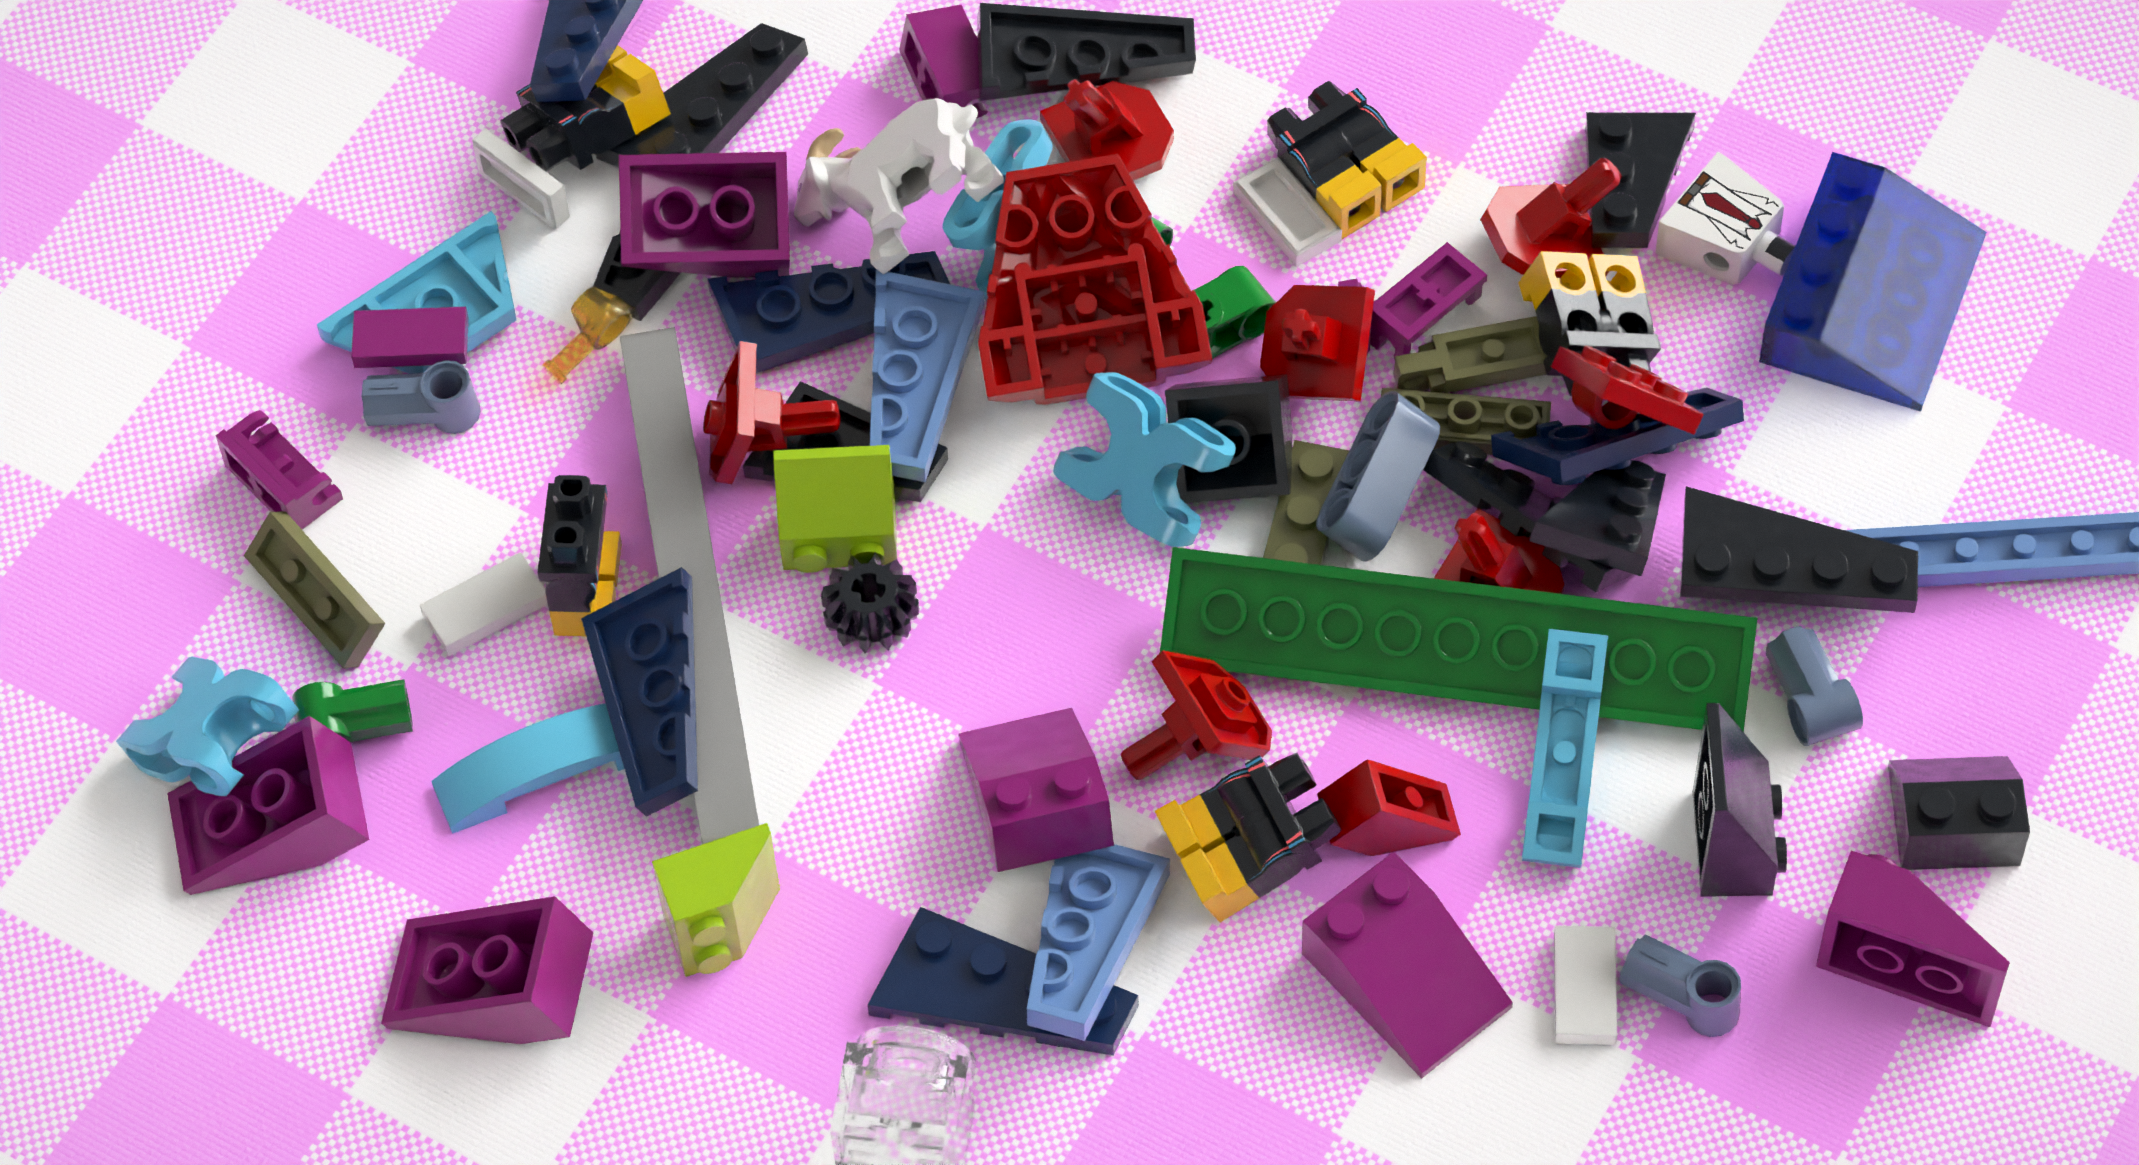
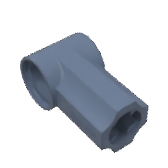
[361,361,481,434]
[1765,626,1863,746]
[1619,934,1741,1037]

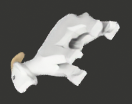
[794,98,1004,274]

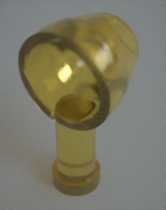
[542,286,634,385]

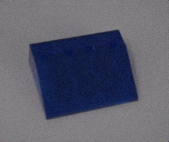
[1759,152,1987,412]

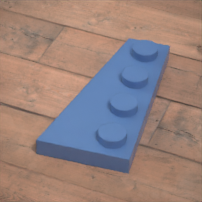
[870,269,985,482]
[1027,844,1170,1041]

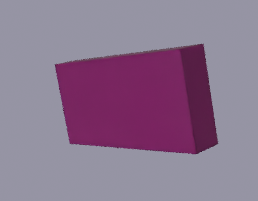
[351,307,469,368]

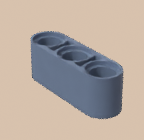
[1316,391,1440,562]

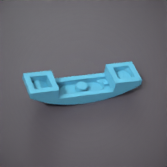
[1522,629,1608,868]
[431,703,624,834]

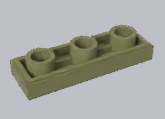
[1381,388,1551,455]

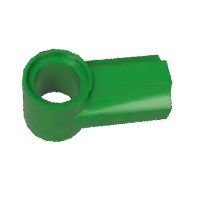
[292,679,413,742]

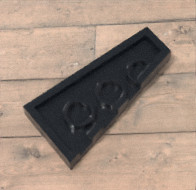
[977,3,1196,101]
[595,23,809,168]
[1423,441,1634,593]
[1680,486,1918,613]

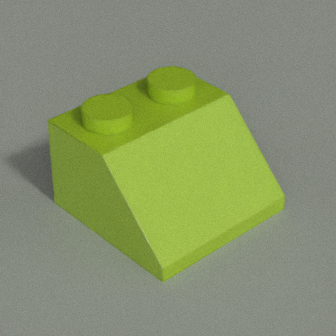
[773,445,898,573]
[652,823,780,977]

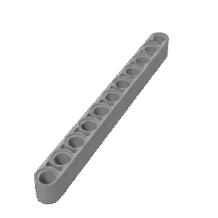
[620,327,759,844]

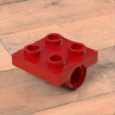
[1551,345,1704,435]

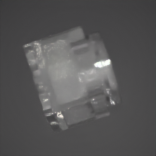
[830,1026,976,1165]

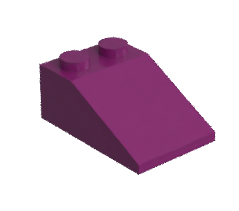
[618,152,790,278]
[958,707,1114,872]
[167,716,370,895]
[1816,850,2010,1027]
[1302,851,1513,1079]
[381,896,594,1044]

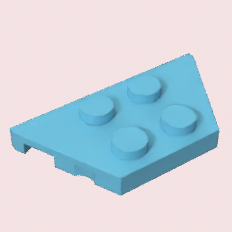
[316,211,517,374]

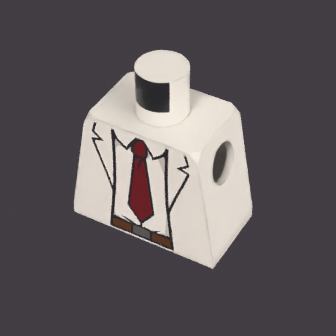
[1655,152,1799,285]

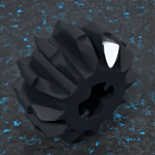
[821,552,920,654]

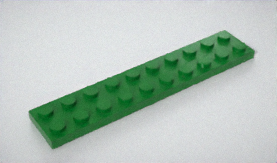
[1160,547,1758,732]

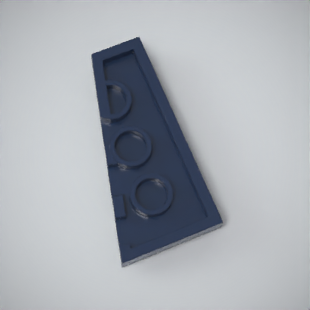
[530,0,643,102]
[707,251,950,373]
[1491,387,1744,485]
[581,567,698,817]
[867,907,1139,1056]

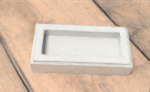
[472,127,570,229]
[1233,157,1342,267]
[419,552,548,656]
[1554,925,1617,1045]

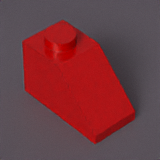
[1317,759,1461,856]

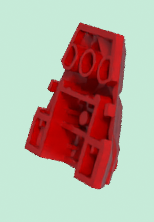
[978,153,1212,405]

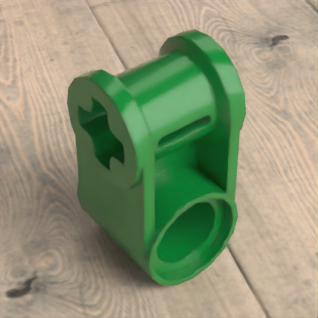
[1192,266,1276,360]

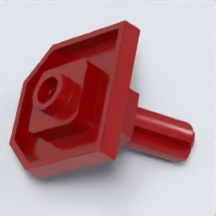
[1040,79,1174,181]
[1480,158,1622,278]
[1260,285,1375,402]
[703,341,840,485]
[1434,508,1565,594]
[1120,650,1272,780]

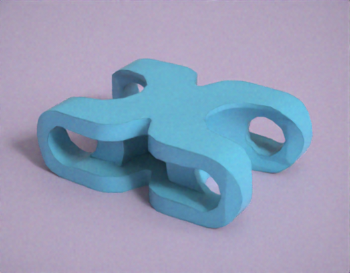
[942,119,1053,303]
[1053,372,1236,547]
[116,656,299,796]

